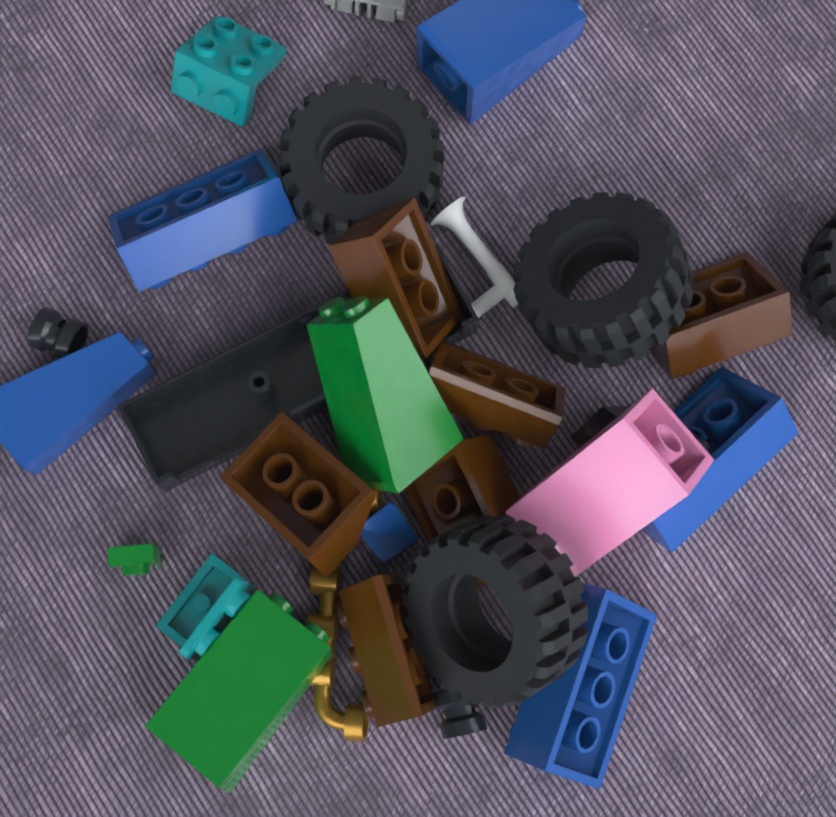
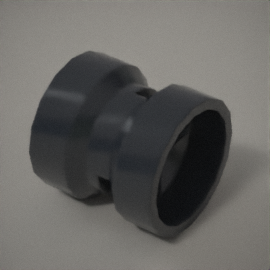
[27,307,89,359]
[433,689,487,739]

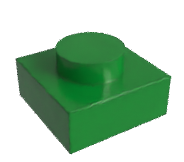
[107,543,163,576]

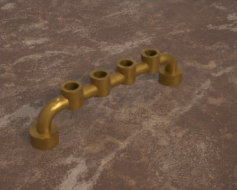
[307,489,383,742]

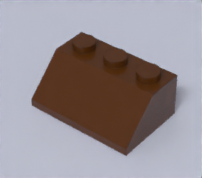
[329,197,464,359]
[650,252,793,379]
[429,340,566,449]
[219,411,376,577]
[404,433,520,589]
[336,574,437,727]

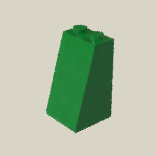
[306,295,464,494]
[145,590,332,793]

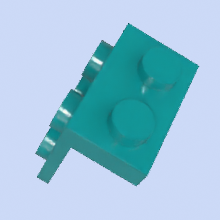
[171,16,286,127]
[155,553,256,660]

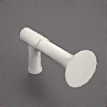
[430,196,519,318]

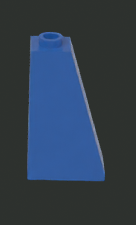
[0,332,157,476]

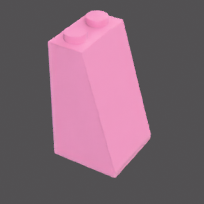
[505,388,714,577]

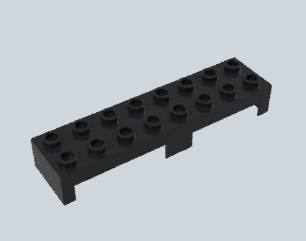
[117,244,479,492]

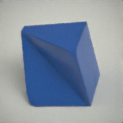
[361,502,419,566]

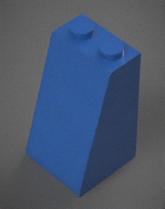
[417,0,586,125]

